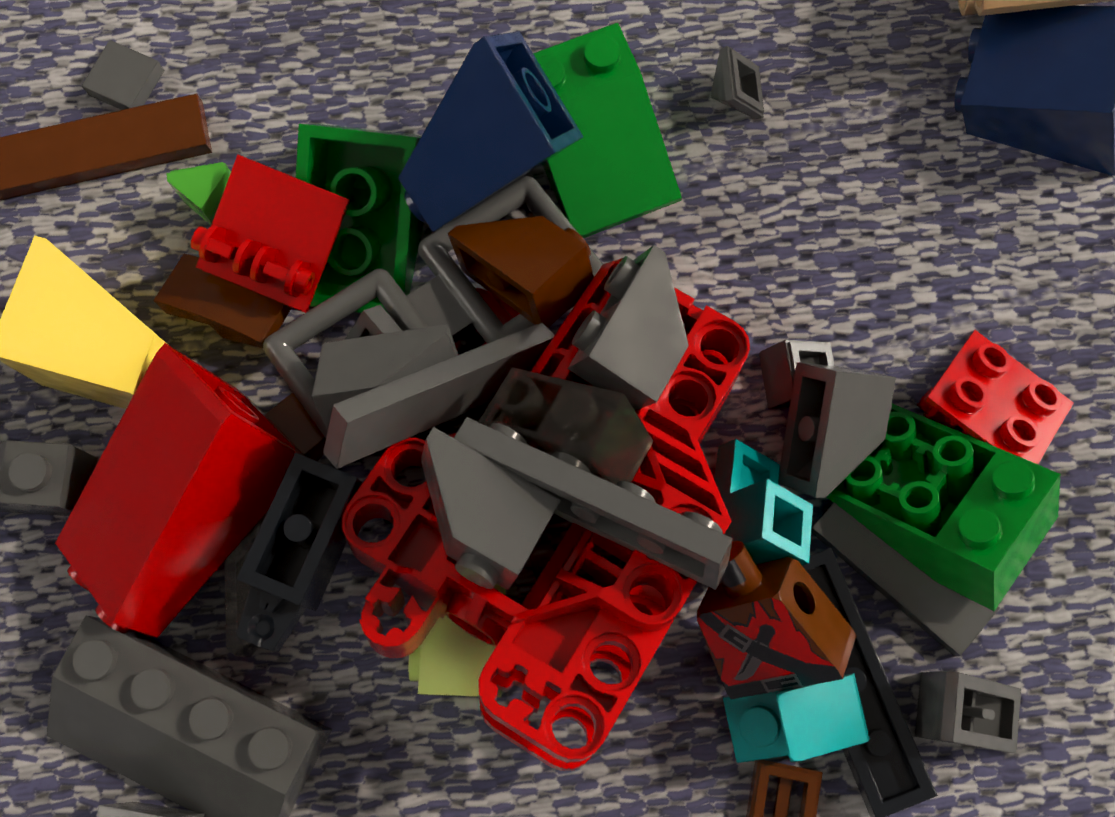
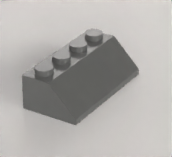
[47,615,332,817]

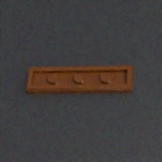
[0,93,212,200]

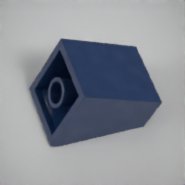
[954,5,1115,176]
[398,31,583,232]

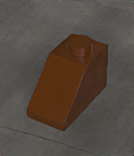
[448,216,594,328]

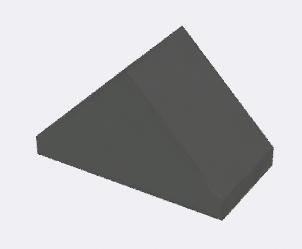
[915,671,1021,754]

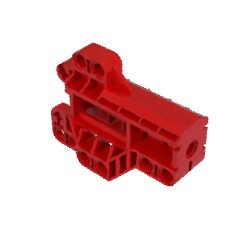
[342,258,750,771]

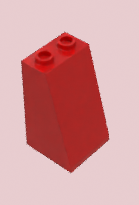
[55,343,306,638]

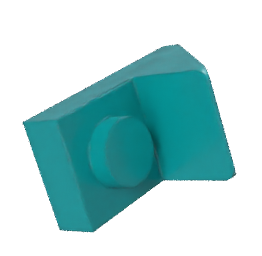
[723,673,870,763]

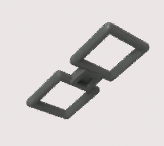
[263,176,603,438]

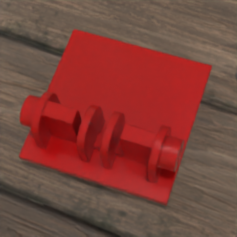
[191,155,350,313]
[916,330,1074,464]

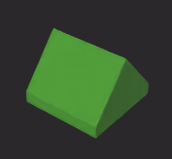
[166,162,231,225]

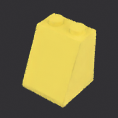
[0,235,167,409]

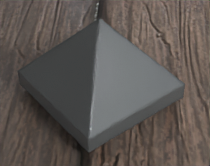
[711,46,764,119]

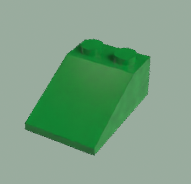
[533,22,682,238]
[296,124,424,315]

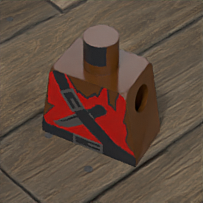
[697,541,856,700]

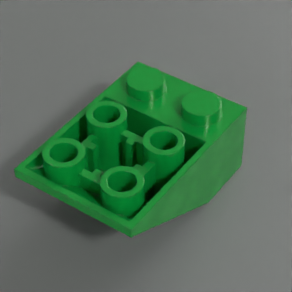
[827,403,1061,611]

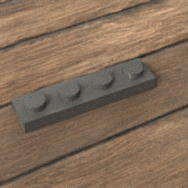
[454,417,733,590]

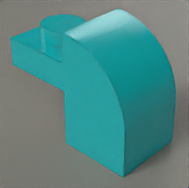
[714,439,813,566]

